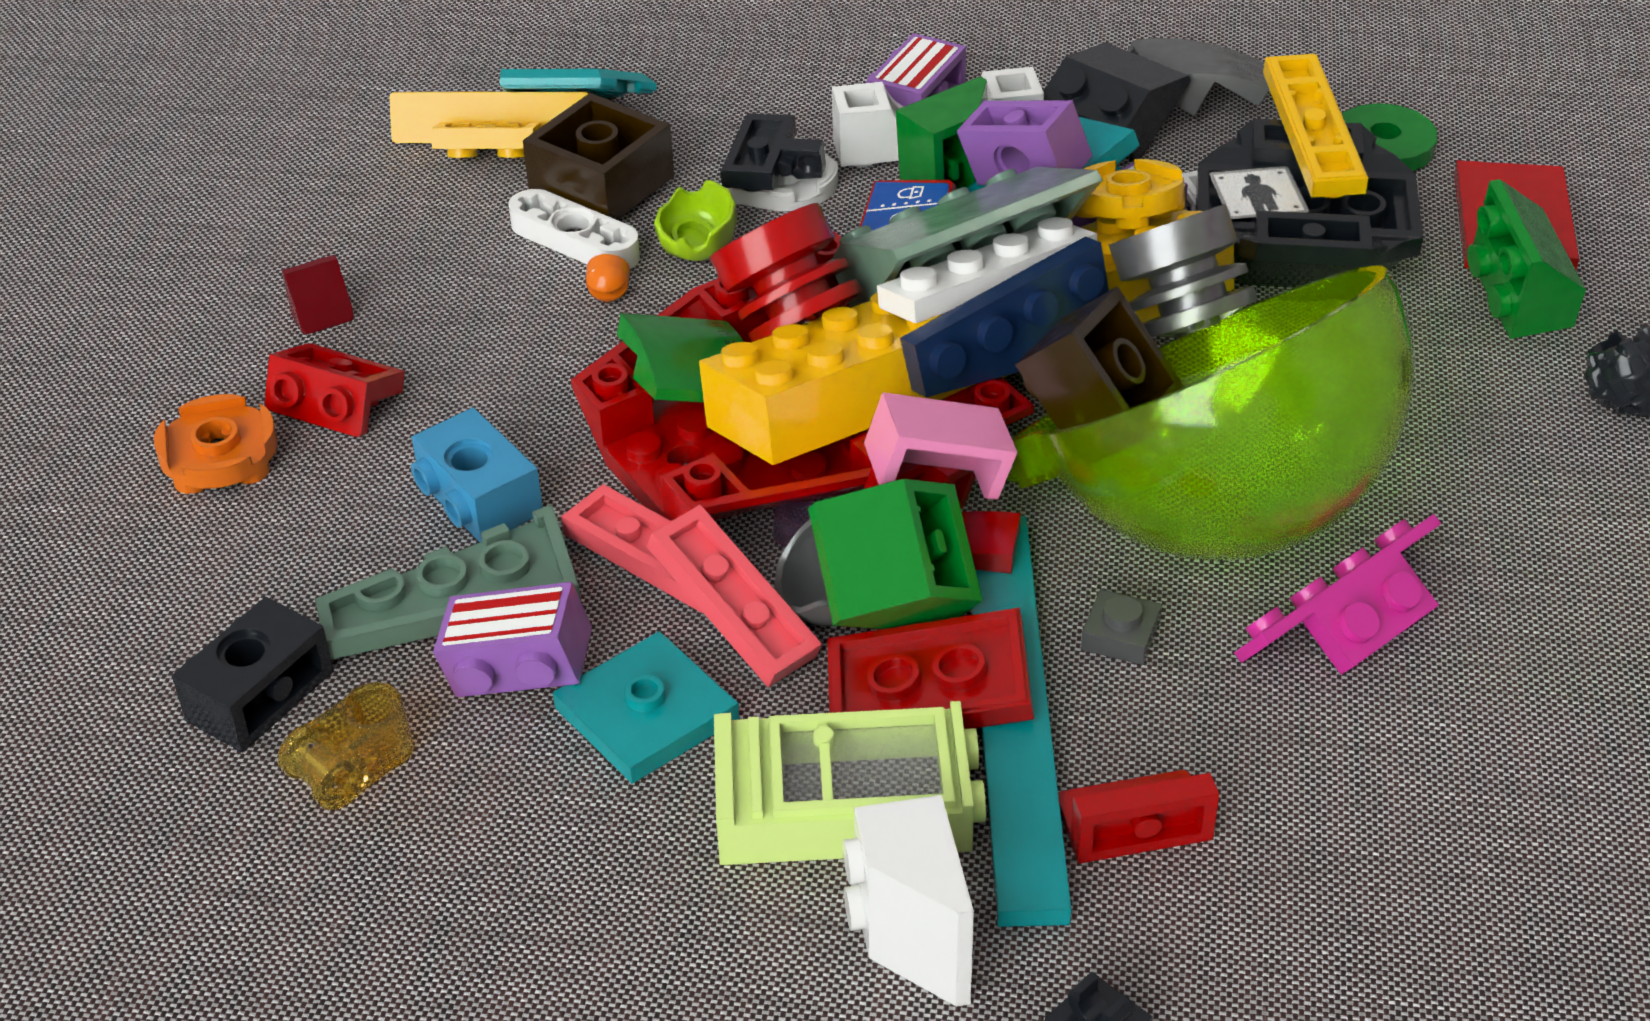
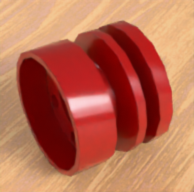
[710,203,863,342]

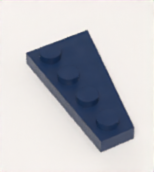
[900,236,1109,398]

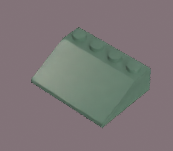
[831,167,1103,308]

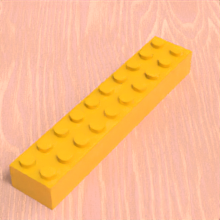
[699,209,1234,465]

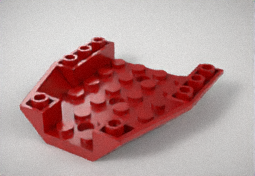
[571,231,1034,521]

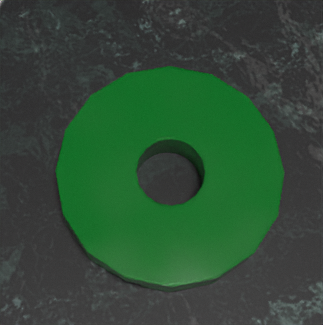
[1342,103,1437,171]

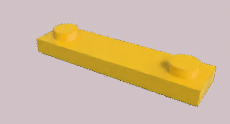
[1263,54,1368,198]

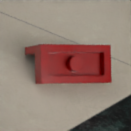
[1058,770,1219,864]

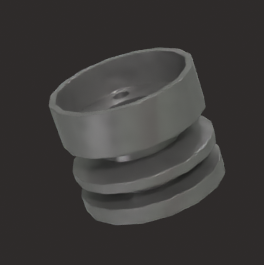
[1109,204,1258,338]

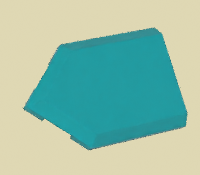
[500,69,657,98]

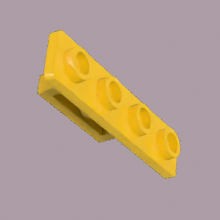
[389,91,589,158]

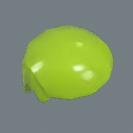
[654,180,737,261]

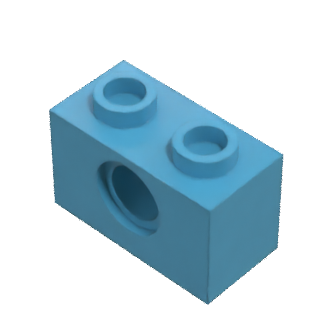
[411,407,543,542]

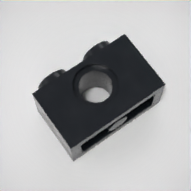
[172,596,334,753]

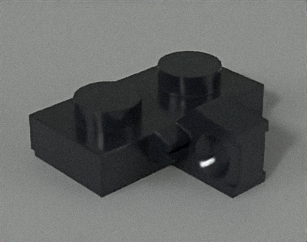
[720,113,826,192]

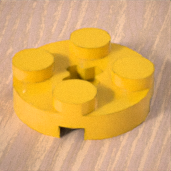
[1075,159,1185,229]

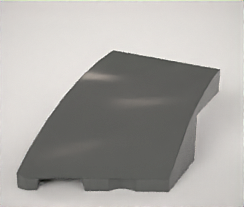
[1127,38,1269,116]

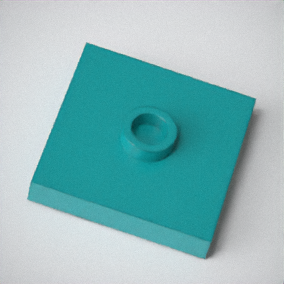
[553,631,740,784]

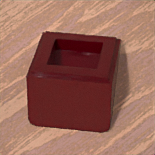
[282,254,354,335]

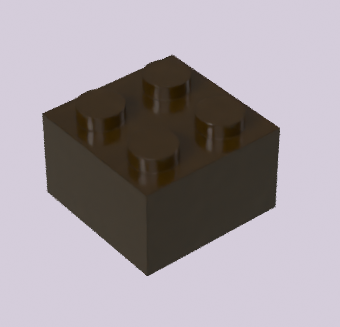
[523,93,674,220]
[1015,286,1184,467]

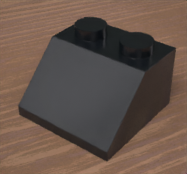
[1043,42,1191,161]

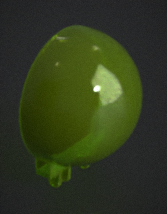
[1006,265,1415,561]

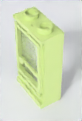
[714,701,986,865]

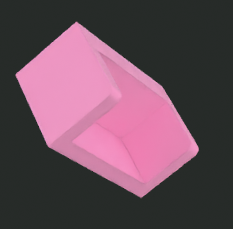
[864,392,1017,500]

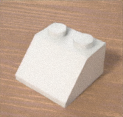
[843,795,974,1007]

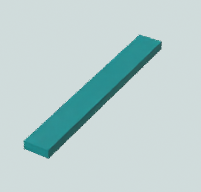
[971,516,1071,927]

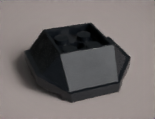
[1196,119,1423,291]

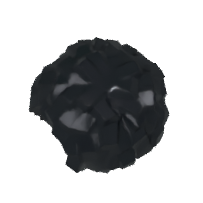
[1584,324,1650,417]

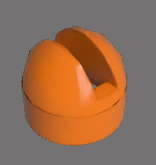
[585,254,630,303]

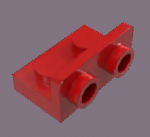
[264,343,405,437]

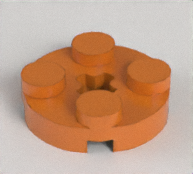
[154,394,278,494]

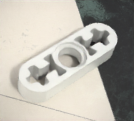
[509,189,640,269]

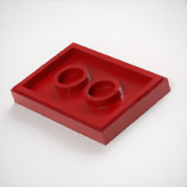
[1454,160,1579,271]
[827,607,1034,729]

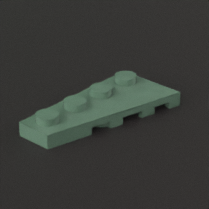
[315,504,581,660]

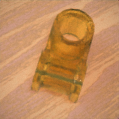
[277,682,414,810]

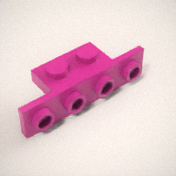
[1234,514,1441,675]

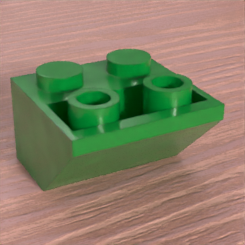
[896,76,988,189]
[1467,179,1586,339]
[808,479,983,629]

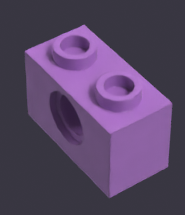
[957,100,1092,185]

